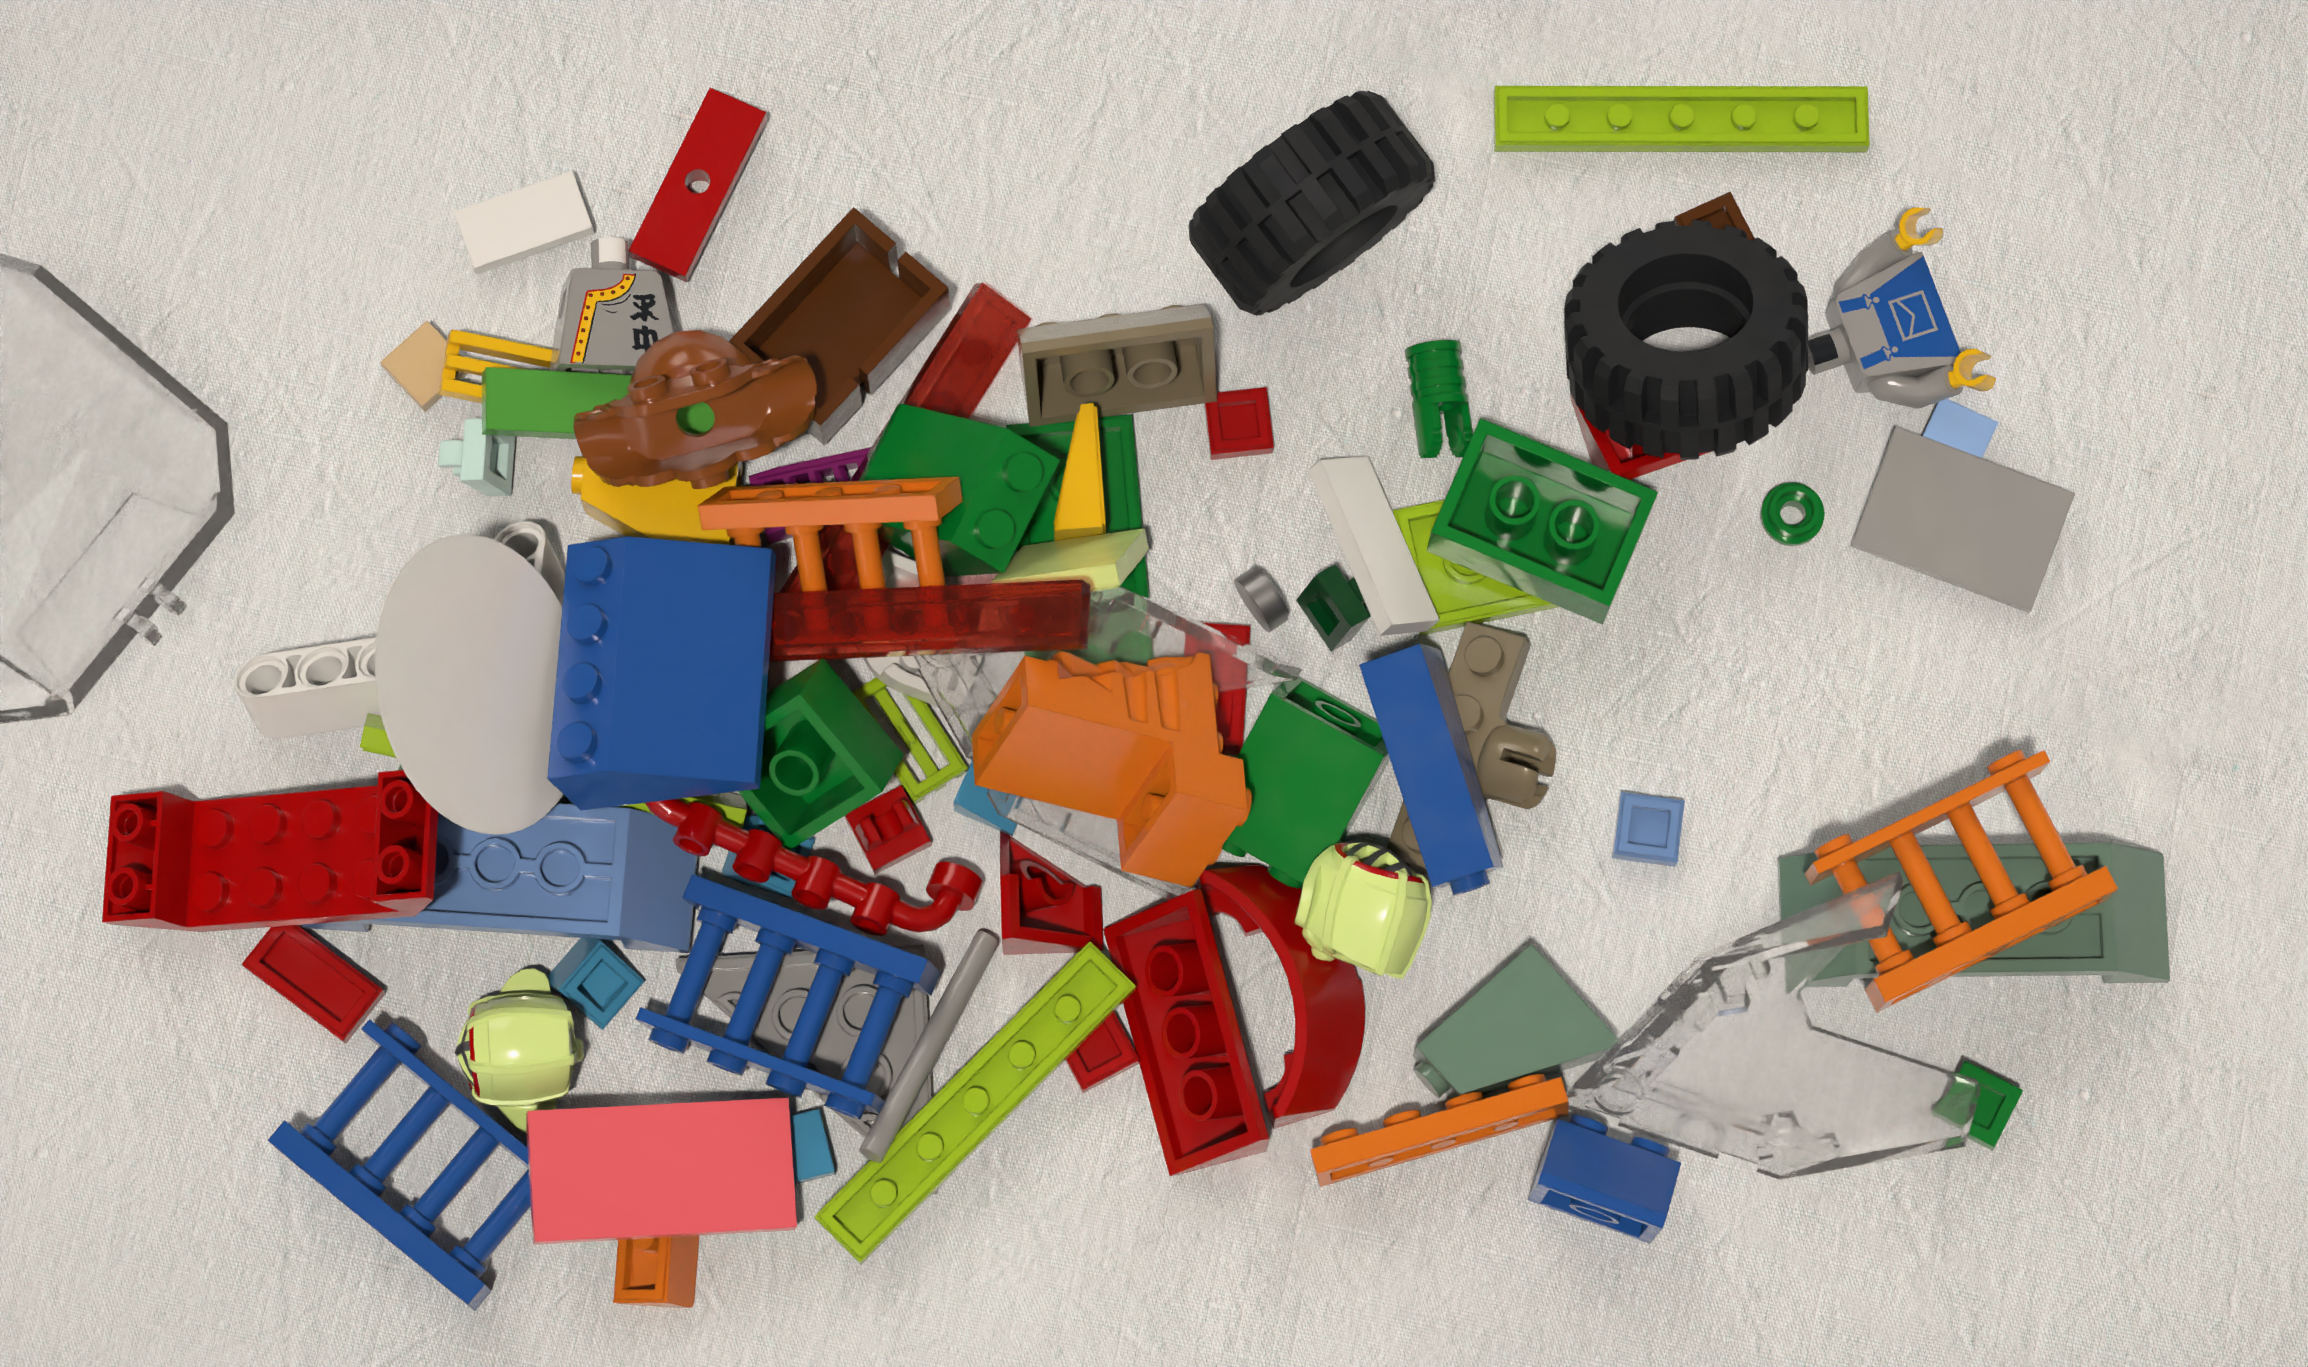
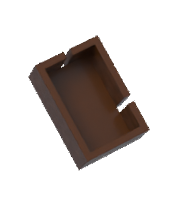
[729,207,950,445]

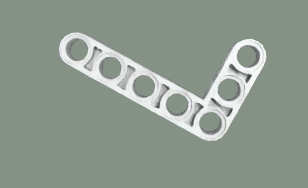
[234,522,565,738]

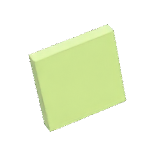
[992,528,1149,604]

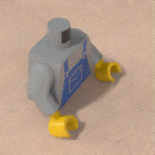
[1808,207,1996,409]

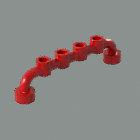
[645,799,983,936]

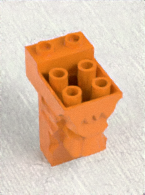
[972,651,1252,888]

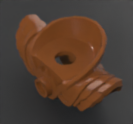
[573,330,817,489]

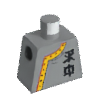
[549,237,673,375]

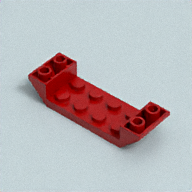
[102,770,438,932]

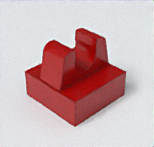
[845,785,932,875]

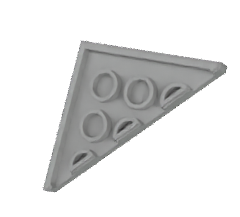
[676,944,937,1194]

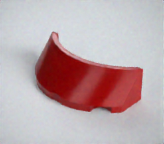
[1196,865,1365,1129]

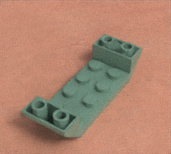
[1778,843,2170,987]

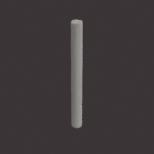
[859,931,999,1163]

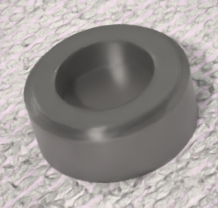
[1234,567,1289,633]

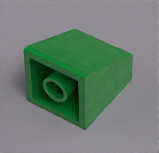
[859,404,1060,577]
[1222,673,1390,889]

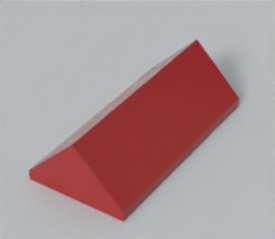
[1103,889,1269,1176]

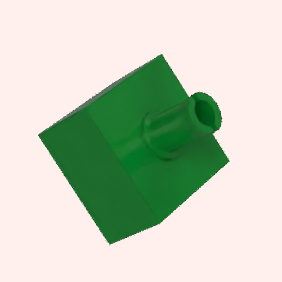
[737,658,904,850]

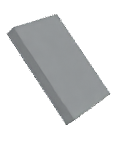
[1850,426,2075,613]

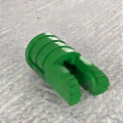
[1405,340,1473,458]

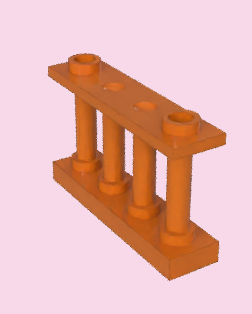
[698,477,982,659]
[1805,750,2118,1013]

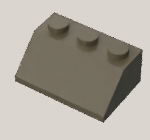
[1016,304,1217,427]

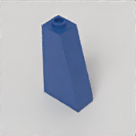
[1359,644,1503,896]

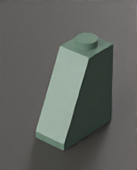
[1412,944,1619,1099]

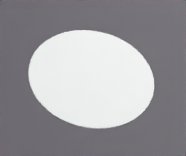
[374,534,563,835]

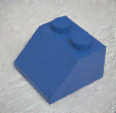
[1528,1115,1681,1244]

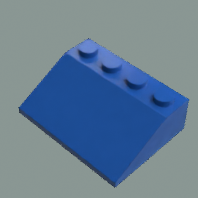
[547,536,777,811]

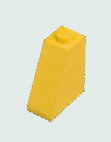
[571,456,743,545]

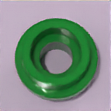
[1760,483,1825,546]

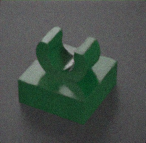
[1296,564,1371,652]

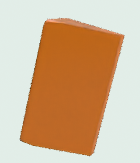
[613,1236,699,1308]

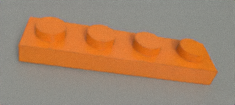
[1310,1074,1569,1187]

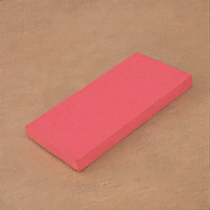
[526,1098,797,1245]

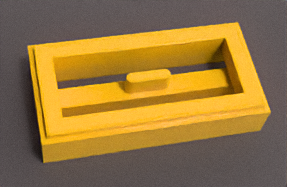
[438,329,552,403]

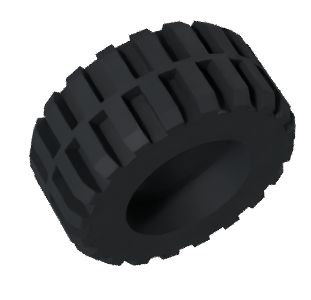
[1189,90,1435,316]
[1564,220,1808,460]

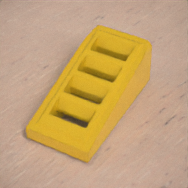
[1053,403,1106,541]

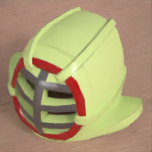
[1294,842,1432,979]
[454,968,584,1134]

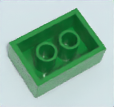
[1427,418,1658,625]

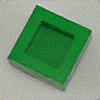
[1934,1061,2023,1151]

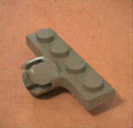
[1387,622,1556,875]

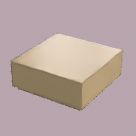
[380,321,468,412]

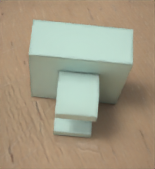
[438,418,516,496]

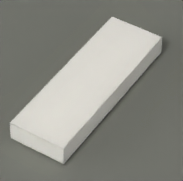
[1308,456,1439,636]

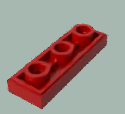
[628,87,767,282]

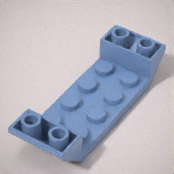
[302,803,697,953]

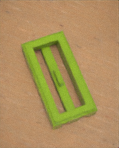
[852,677,968,806]

